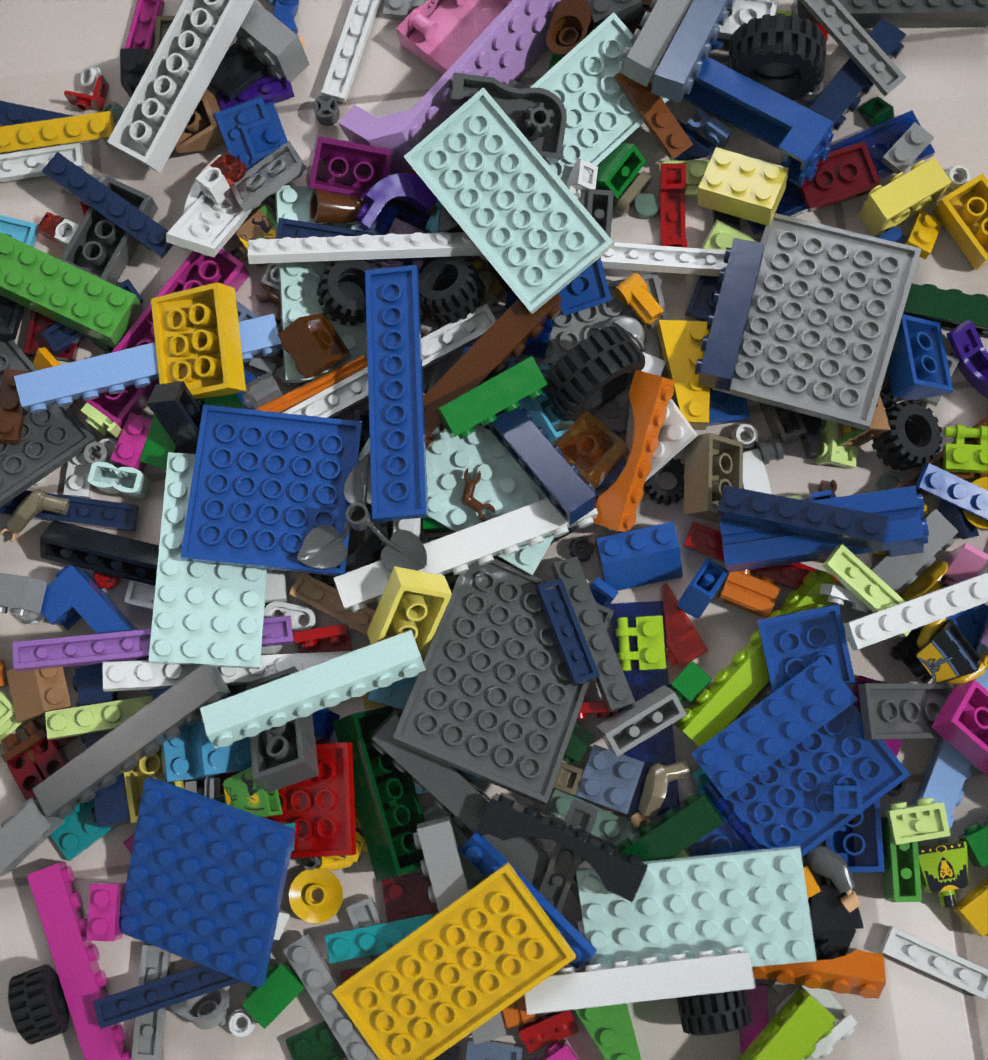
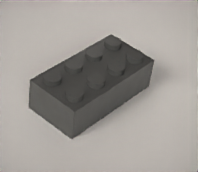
[60,176,158,285]
[246,667,319,792]

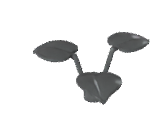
[297,457,427,573]

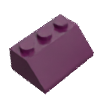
[306,135,393,197]

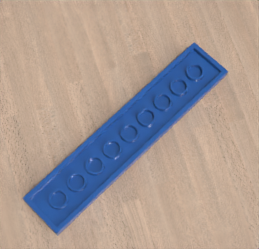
[365,265,428,522]

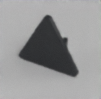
[813,929,856,960]

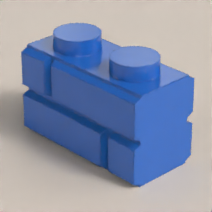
[677,559,728,618]

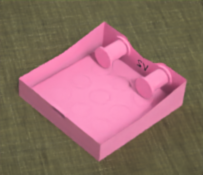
[396,0,512,75]

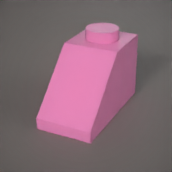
[940,543,988,587]

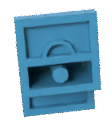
[160,720,252,783]

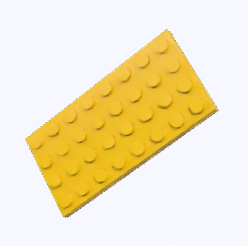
[332,862,576,1060]

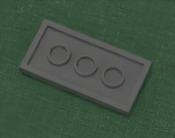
[858,683,952,741]

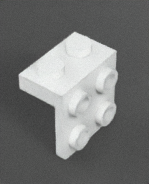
[775,985,857,1060]

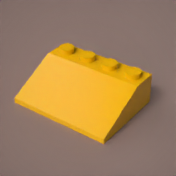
[151,282,246,399]

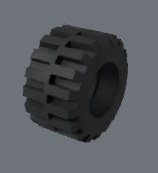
[419,256,485,324]
[317,260,377,326]
[871,400,942,471]
[8,964,70,1045]
[677,989,752,1035]

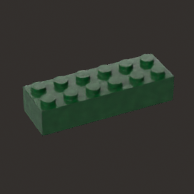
[332,706,425,882]

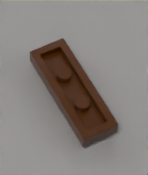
[0,369,31,445]

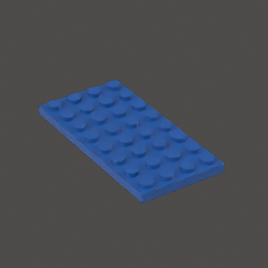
[682,704,910,857]

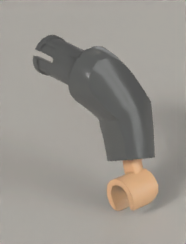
[806,844,860,912]

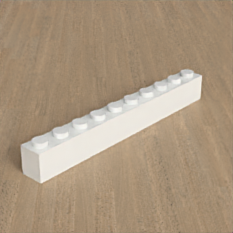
[334,498,598,613]

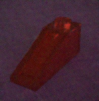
[660,582,709,669]

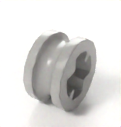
[84,442,110,465]

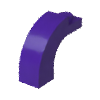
[355,173,437,231]
[946,320,988,399]

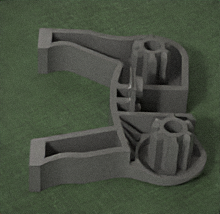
[437,72,567,233]

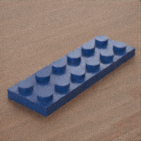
[691,655,858,798]

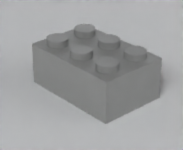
[235,0,310,83]

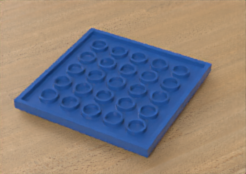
[181,404,362,576]
[120,777,296,988]

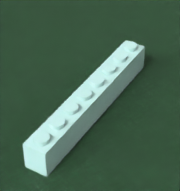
[200,630,426,749]

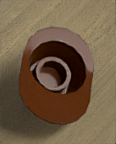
[546,0,591,56]

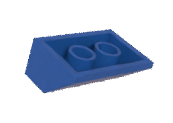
[887,314,953,400]
[595,522,683,591]
[826,799,885,872]

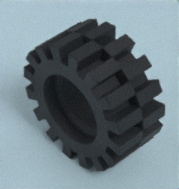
[644,458,685,505]

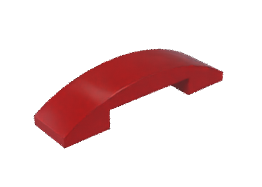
[659,163,687,248]

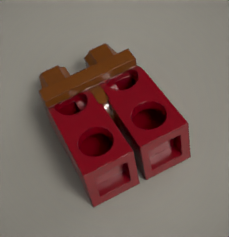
[1,720,70,801]

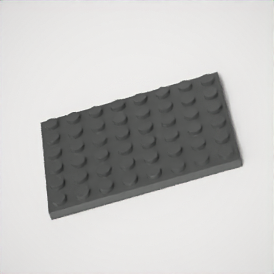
[391,559,614,806]

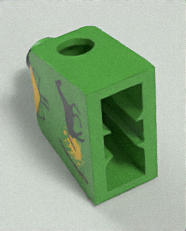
[215,766,283,817]

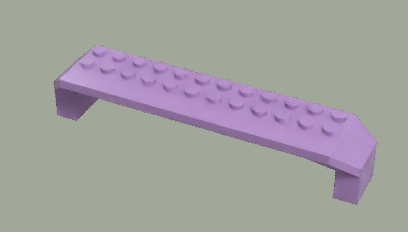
[338,0,562,174]

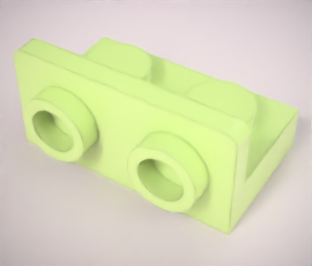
[815,419,858,469]
[883,797,951,845]

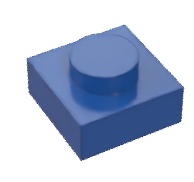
[590,577,619,608]
[833,785,863,815]

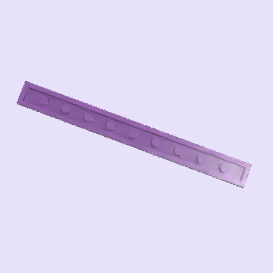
[12,615,293,672]

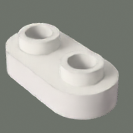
[264,601,317,632]

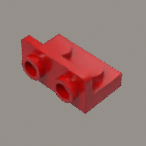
[293,623,353,653]
[518,1010,579,1053]

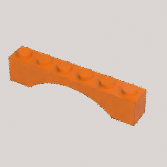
[593,370,675,532]
[752,950,886,999]

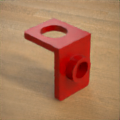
[64,74,109,111]

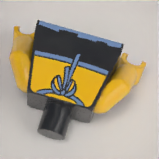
[910,613,988,684]

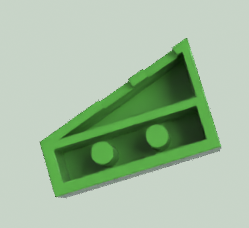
[574,1003,641,1060]

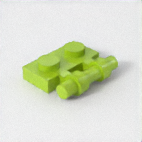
[943,424,988,474]
[615,616,666,672]

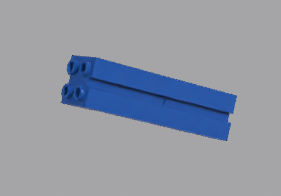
[683,57,834,187]
[719,486,929,573]
[41,565,169,699]

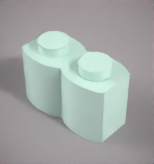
[88,462,150,499]

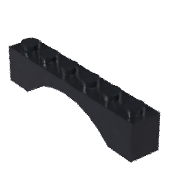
[478,793,648,902]

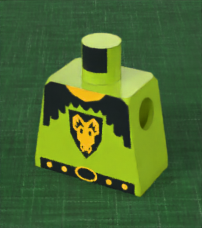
[918,841,969,907]

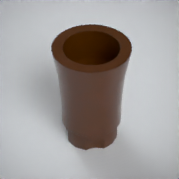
[310,188,367,224]

